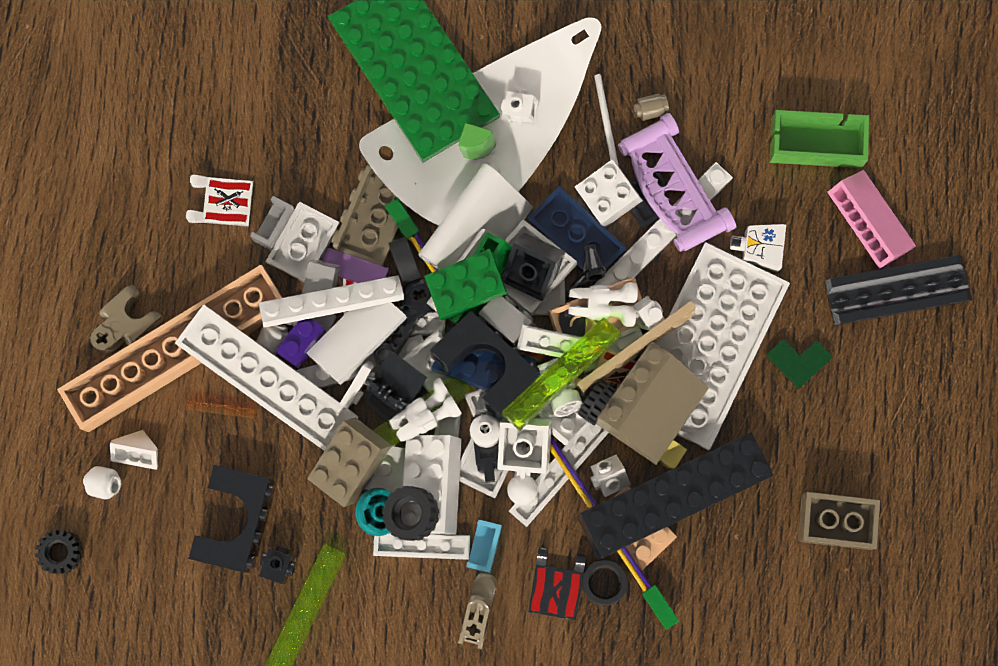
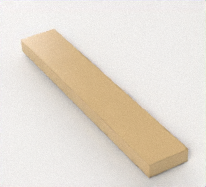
[577,301,696,396]

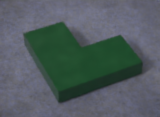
[765,339,833,390]

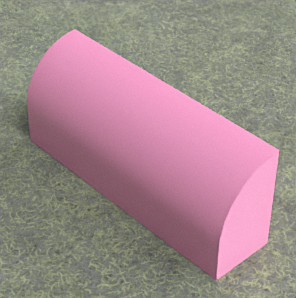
[828,170,916,269]

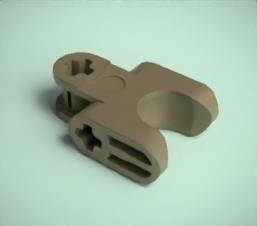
[90,285,163,354]
[458,573,497,650]

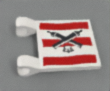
[186,175,253,226]

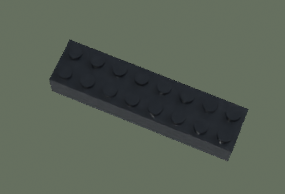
[576,432,774,560]

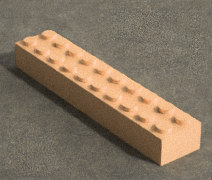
[57,265,283,432]

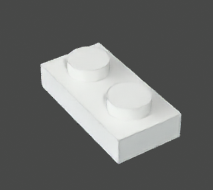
[340,360,376,409]

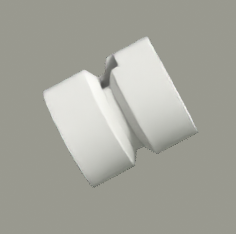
[542,372,583,417]

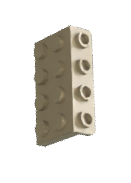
[332,164,416,267]

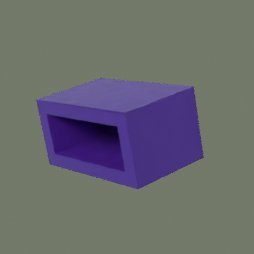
[275,318,327,370]

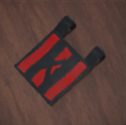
[528,547,586,620]

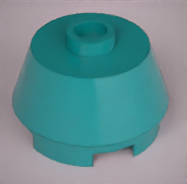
[355,488,402,536]

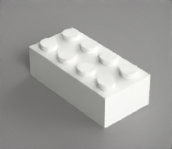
[401,435,461,534]

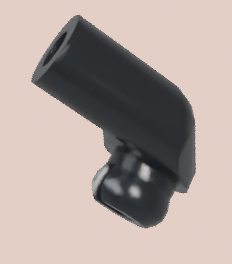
[565,274,591,301]

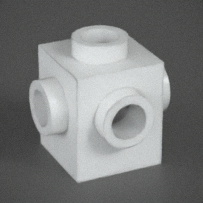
[501,89,539,125]
[590,455,631,497]

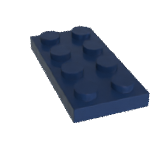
[527,186,627,283]
[431,327,538,404]

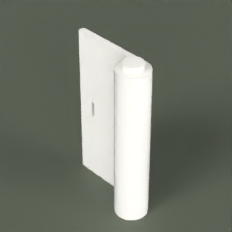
[418,163,533,270]

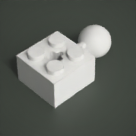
[498,415,552,505]

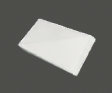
[110,430,158,470]

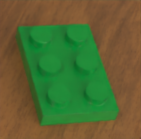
[425,249,508,320]

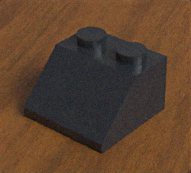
[502,232,566,301]

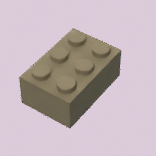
[307,418,392,507]
[798,492,880,550]

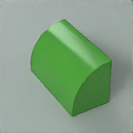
[458,123,496,160]

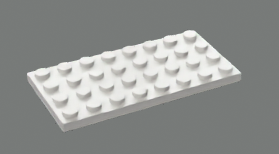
[655,242,790,451]

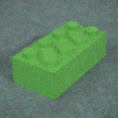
[770,110,869,168]

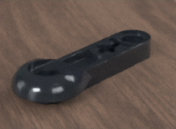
[374,277,433,366]

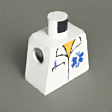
[730,224,786,273]

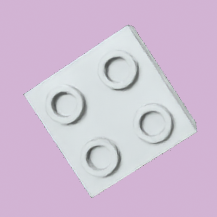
[575,159,643,228]

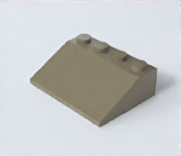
[596,341,709,464]

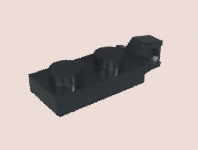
[471,415,499,483]

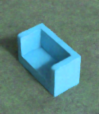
[466,520,502,573]

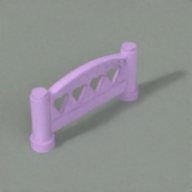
[618,113,736,252]

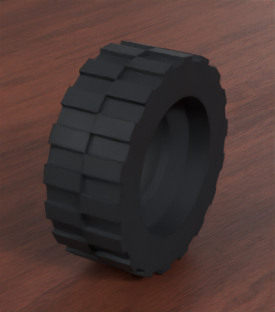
[382,486,439,541]

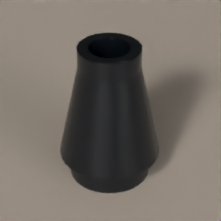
[583,244,606,281]

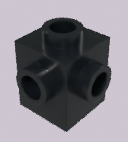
[259,546,297,584]

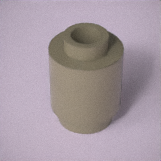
[634,93,669,121]

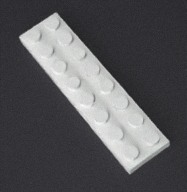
[175,304,359,451]

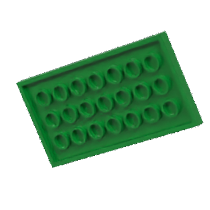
[328,0,500,163]

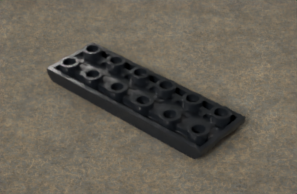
[824,255,972,326]

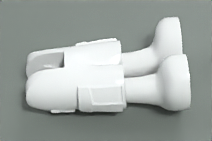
[568,282,638,327]
[389,378,462,441]

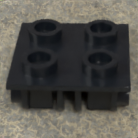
[365,350,428,413]

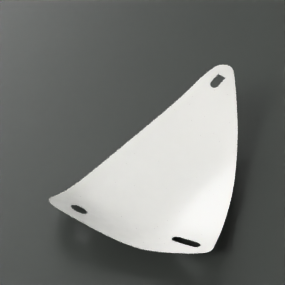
[359,18,601,226]

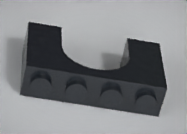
[430,311,540,421]
[188,465,275,573]

